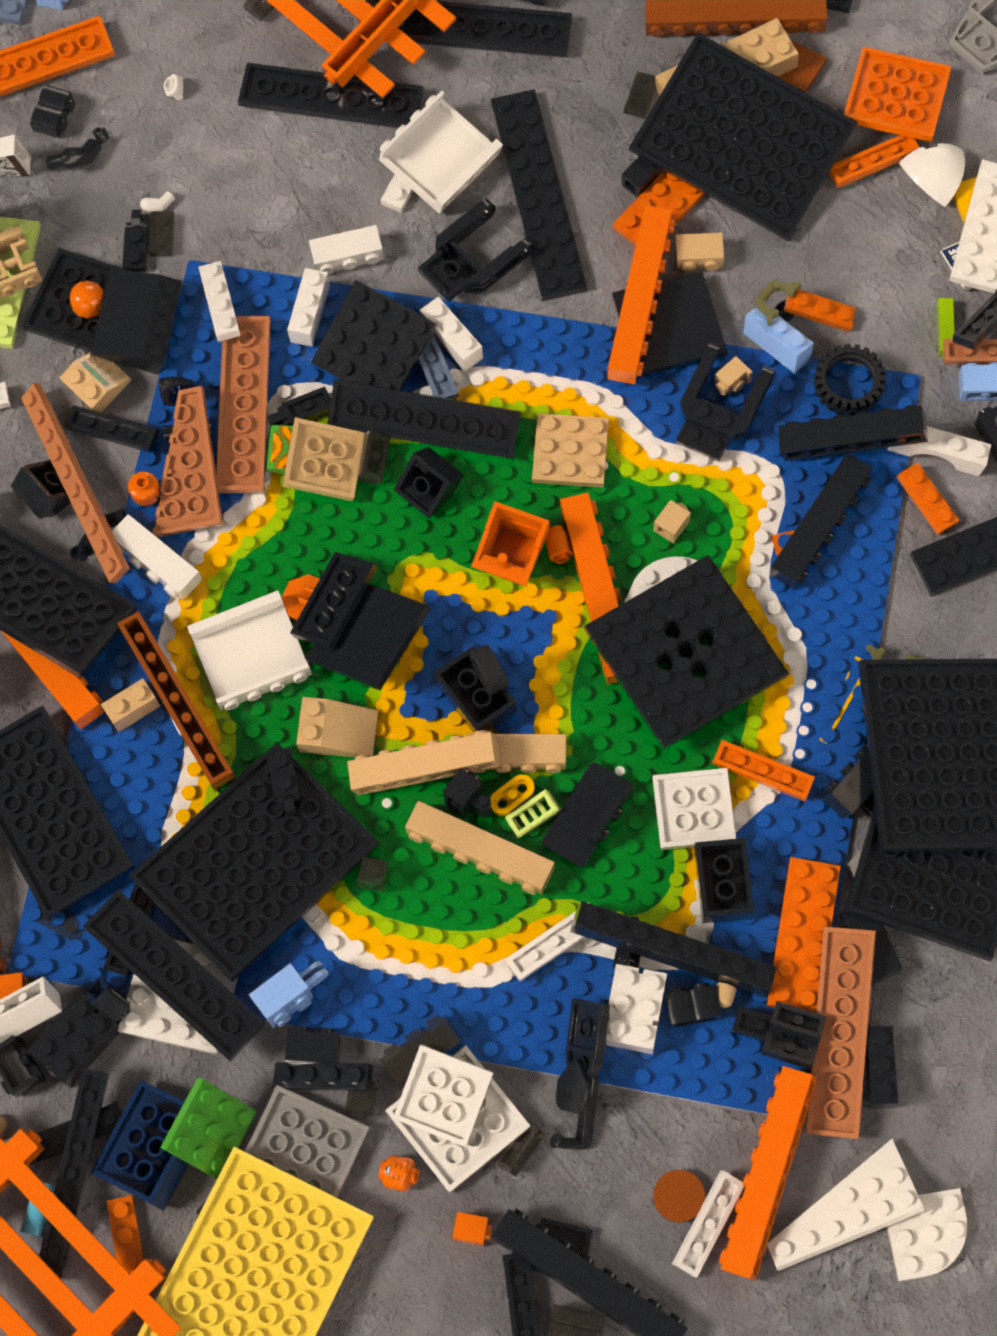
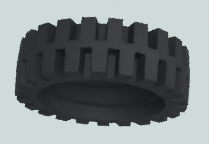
[814,344,886,416]

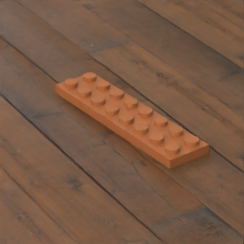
[216,316,271,493]
[806,927,876,1140]

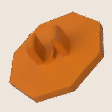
[281,574,320,620]

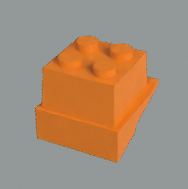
[472,501,550,587]

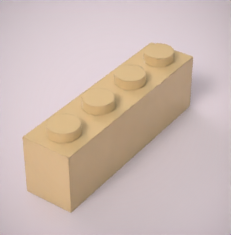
[466,734,566,773]

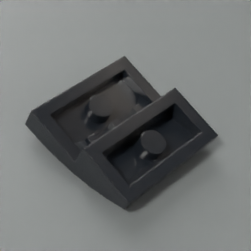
[761,1001,827,1070]

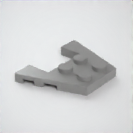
[949,0,997,74]

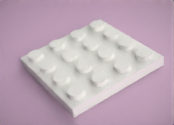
[118,939,239,1055]
[385,1046,531,1193]

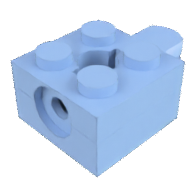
[249,961,329,1028]

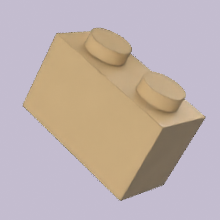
[675,233,724,272]
[101,678,160,732]

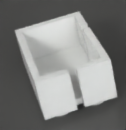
[606,964,667,1054]

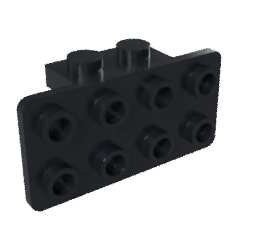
[542,762,633,868]

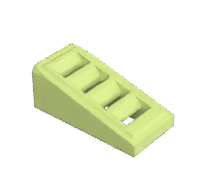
[505,789,561,838]

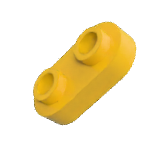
[490,775,535,816]

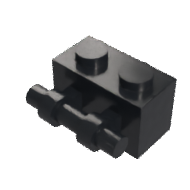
[443,768,492,819]

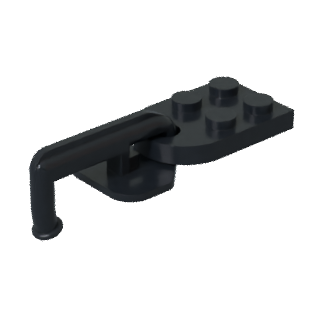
[550,998,610,1150]

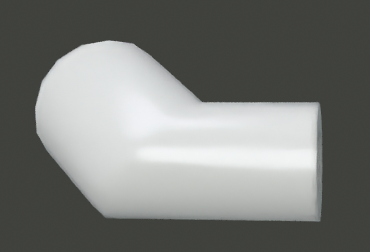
[140,191,175,214]

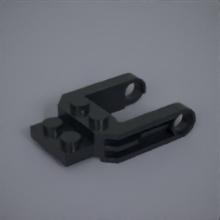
[418,198,535,302]
[676,342,776,462]

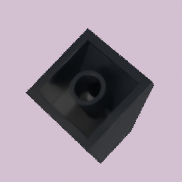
[394,447,464,518]
[10,460,71,519]

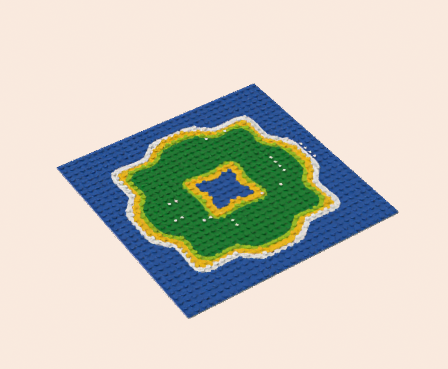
[8,260,921,1120]

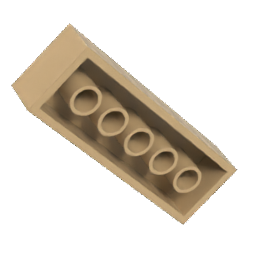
[655,18,798,96]

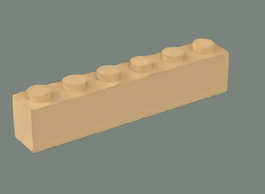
[347,730,501,796]
[405,801,555,895]

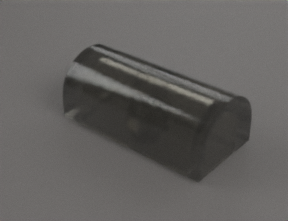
[358,430,390,484]

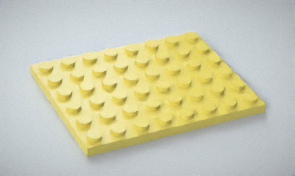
[138,1147,374,1336]

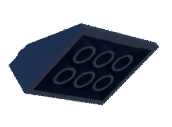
[90,1080,189,1211]

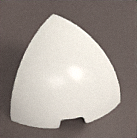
[899,143,965,207]

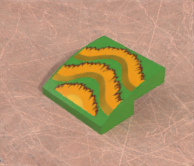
[265,425,293,475]

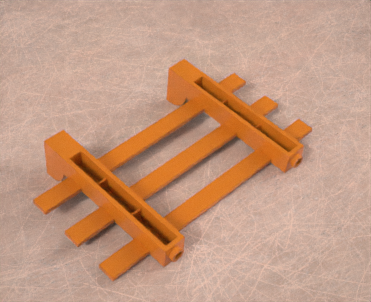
[266,0,456,98]
[0,1129,182,1336]

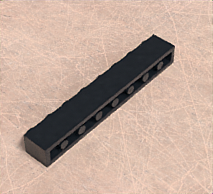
[570,901,777,997]
[491,1208,688,1336]

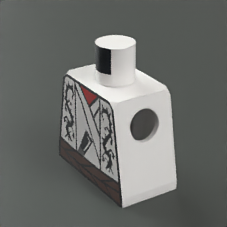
[0,135,31,177]

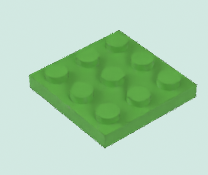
[160,1077,258,1180]

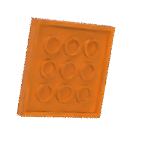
[844,47,952,142]

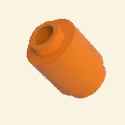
[545,526,573,564]

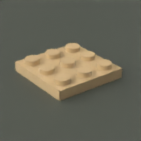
[532,413,609,488]
[282,417,365,501]

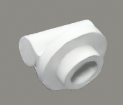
[164,74,183,100]

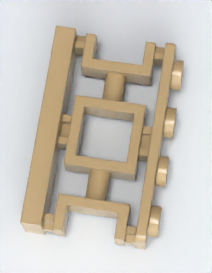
[0,225,42,298]

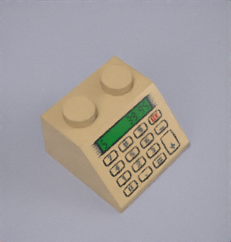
[59,352,132,413]

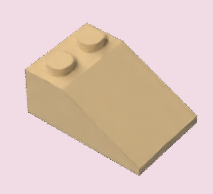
[296,697,378,757]

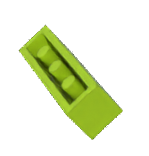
[937,298,955,357]

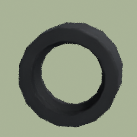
[469,644,508,695]

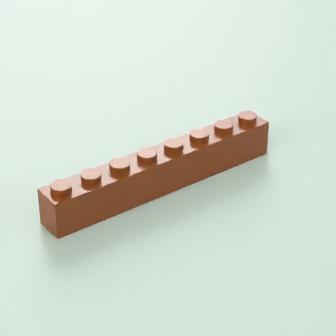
[645,0,827,37]
[117,611,236,792]

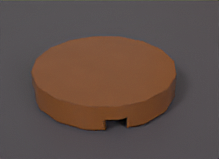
[653,1169,705,1223]

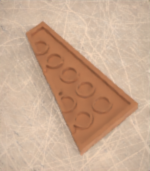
[152,386,223,538]

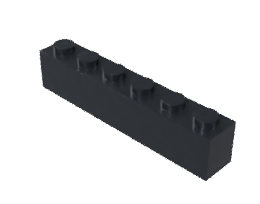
[778,405,928,461]
[769,453,872,590]

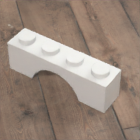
[887,426,991,476]

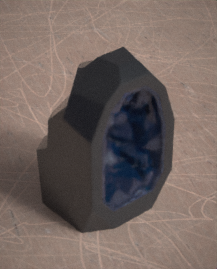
[158,376,198,406]

